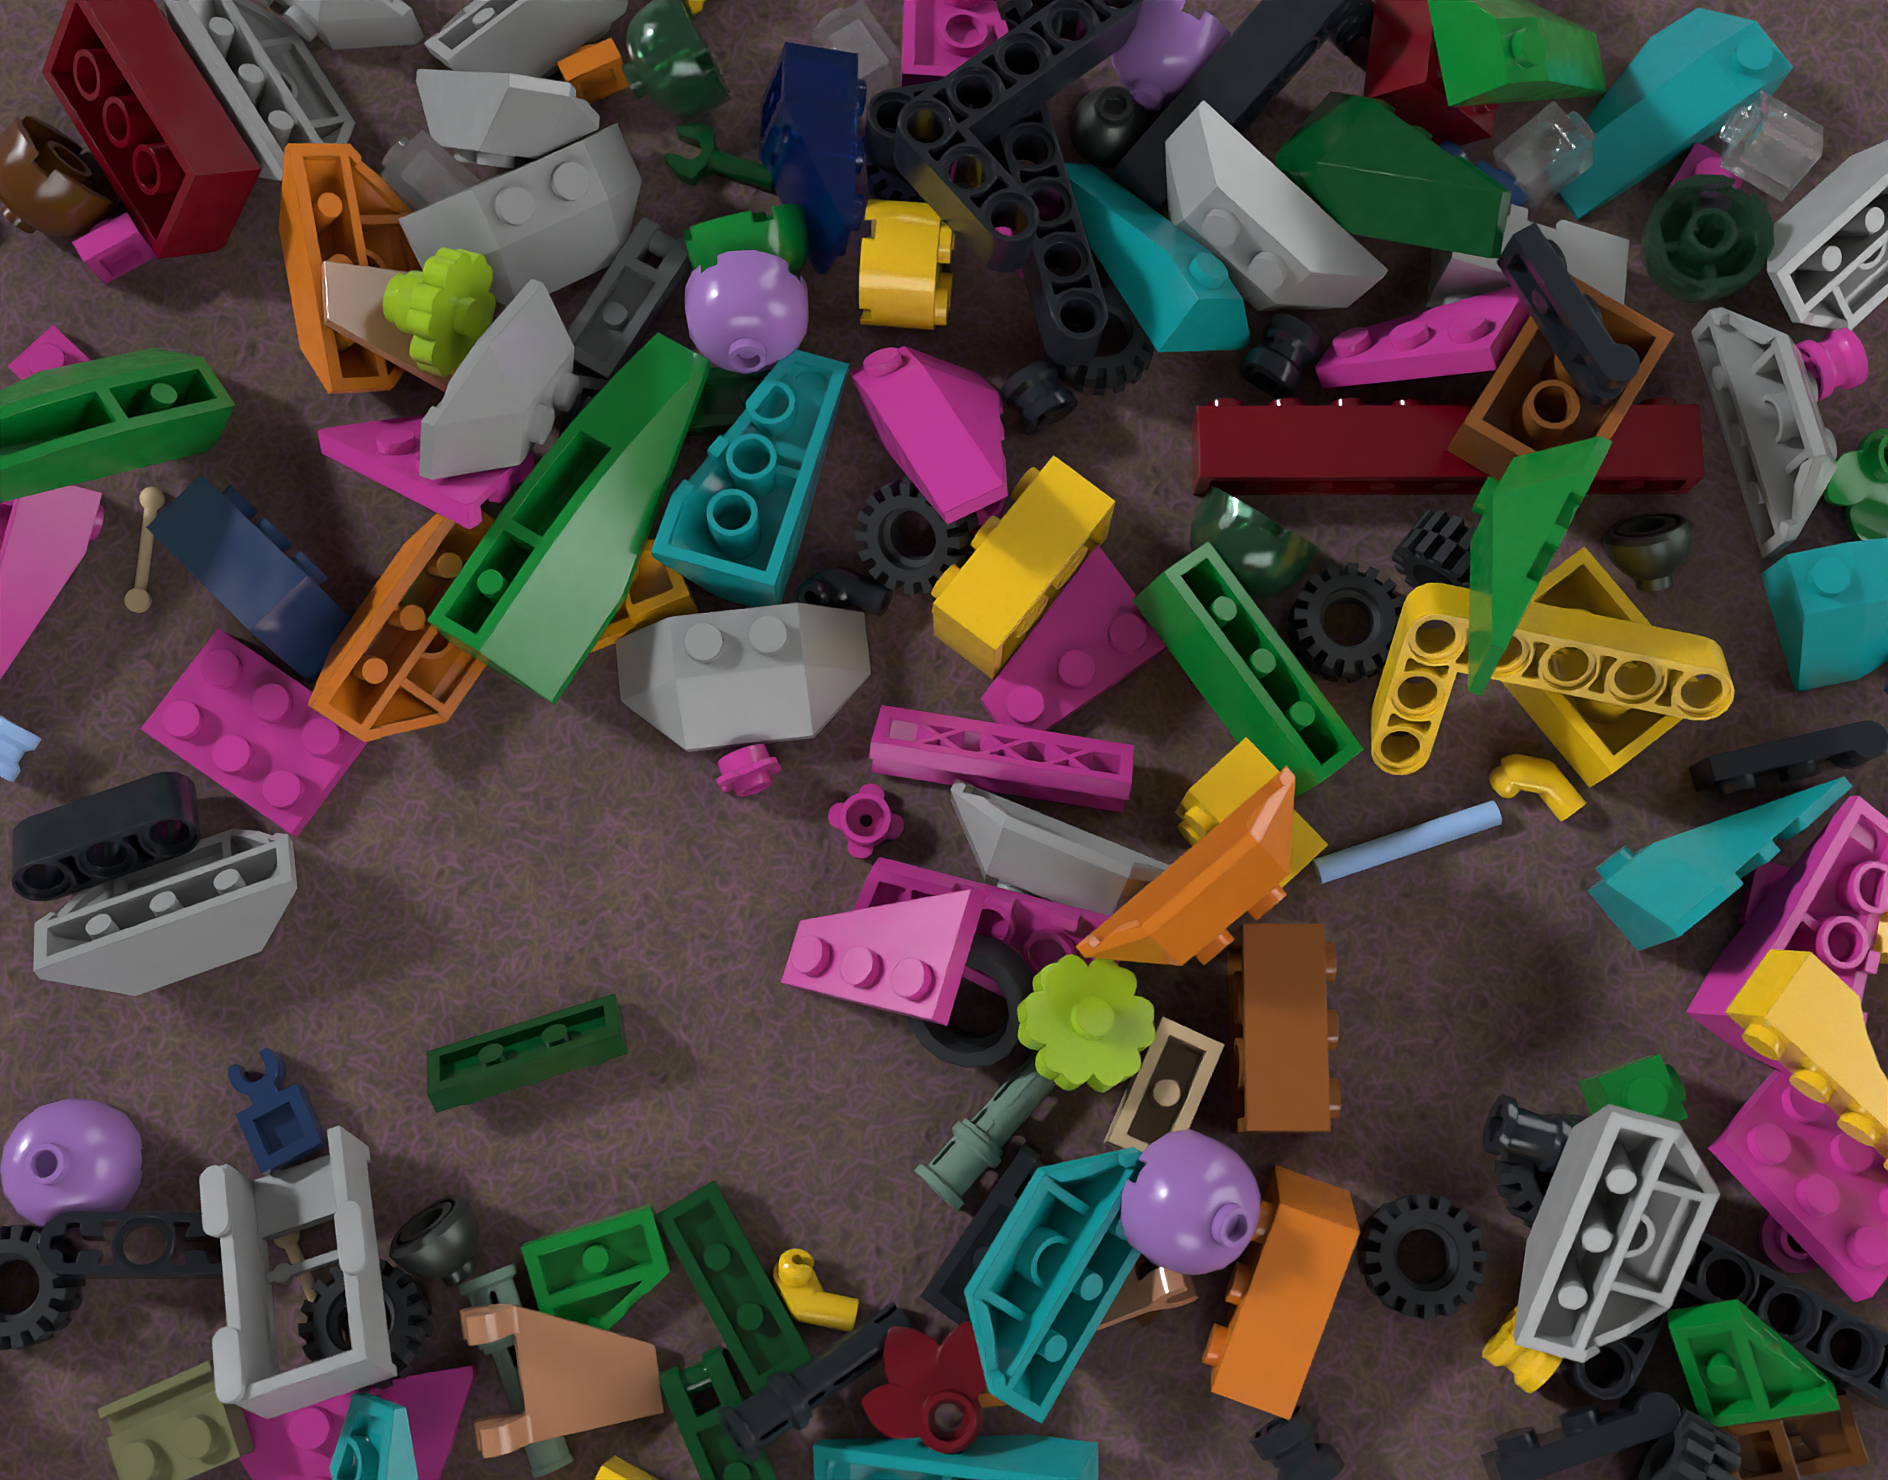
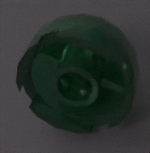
[621,0,732,117]
[1640,174,1774,304]
[1190,486,1320,599]

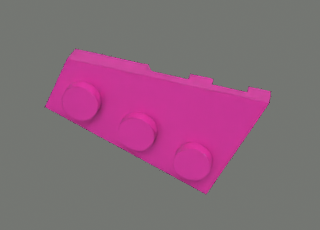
[1315,286,1530,389]
[980,544,1168,731]
[781,889,986,1026]

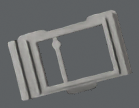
[199,1125,397,1419]

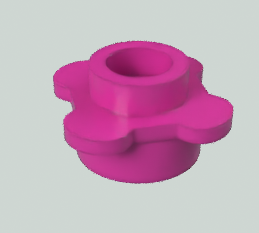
[716,744,782,797]
[828,783,904,859]

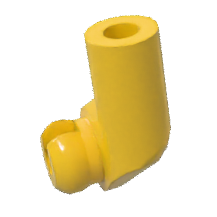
[1489,753,1587,822]
[773,1248,859,1332]

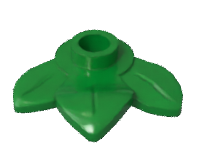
[1824,429,1888,541]

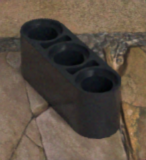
[12,771,200,901]

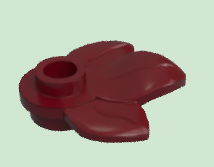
[861,1321,986,1454]

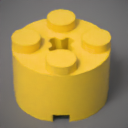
[859,199,956,330]

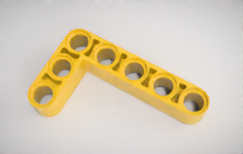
[1370,583,1735,775]

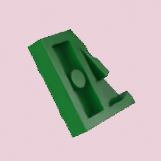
[521,1203,672,1330]
[1667,1299,1840,1427]

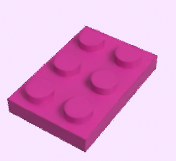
[141,627,368,837]
[1708,1069,1888,1303]

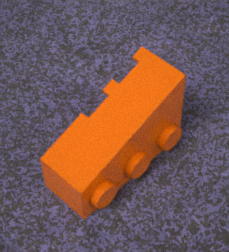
[1202,1164,1360,1420]

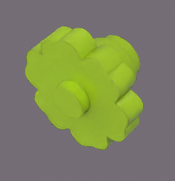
[383,247,496,377]
[1017,954,1156,1092]

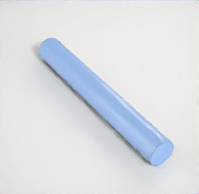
[1312,800,1502,884]

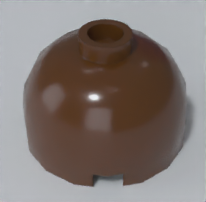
[0,115,121,238]

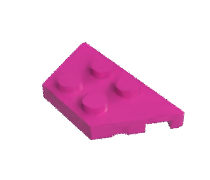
[318,414,535,529]
[239,1364,478,1480]

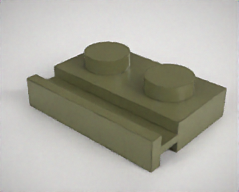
[97,1359,256,1480]

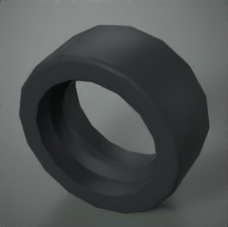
[907,934,1034,1068]

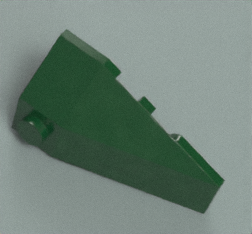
[1275,91,1512,259]

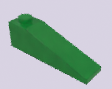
[1427,0,1607,107]
[1468,436,1612,697]

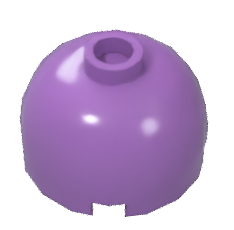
[1111,0,1231,111]
[685,250,809,374]
[0,1098,143,1232]
[1120,1129,1261,1276]

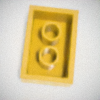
[931,455,1116,680]
[1501,546,1699,788]

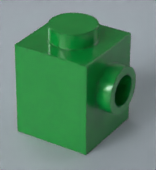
[1577,1054,1688,1122]

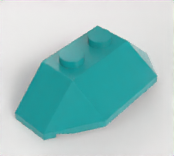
[964,1147,1147,1424]

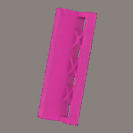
[869,705,1134,813]

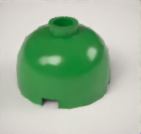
[682,203,809,277]

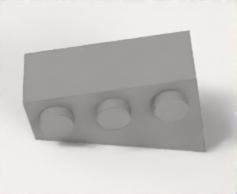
[1426,204,1629,308]

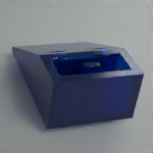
[759,42,867,275]

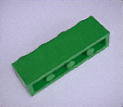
[1132,541,1364,799]

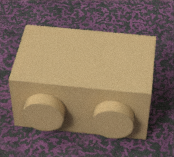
[1103,1017,1224,1152]

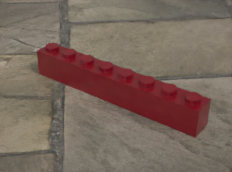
[1191,397,1705,496]

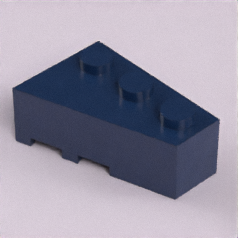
[146,475,351,684]

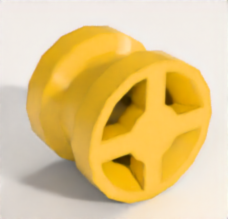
[1482,1306,1563,1394]

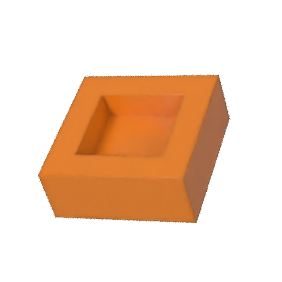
[556,38,630,104]

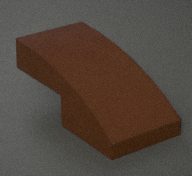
[1719,1390,1870,1480]

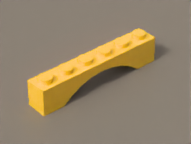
[1725,949,1888,1171]

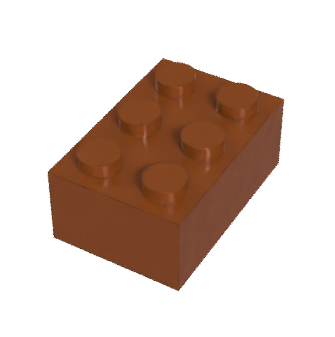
[1446,274,1674,481]
[1227,923,1341,1135]

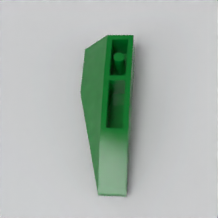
[427,333,712,706]
[0,348,235,503]

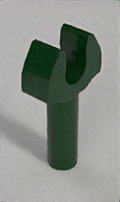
[665,123,779,193]

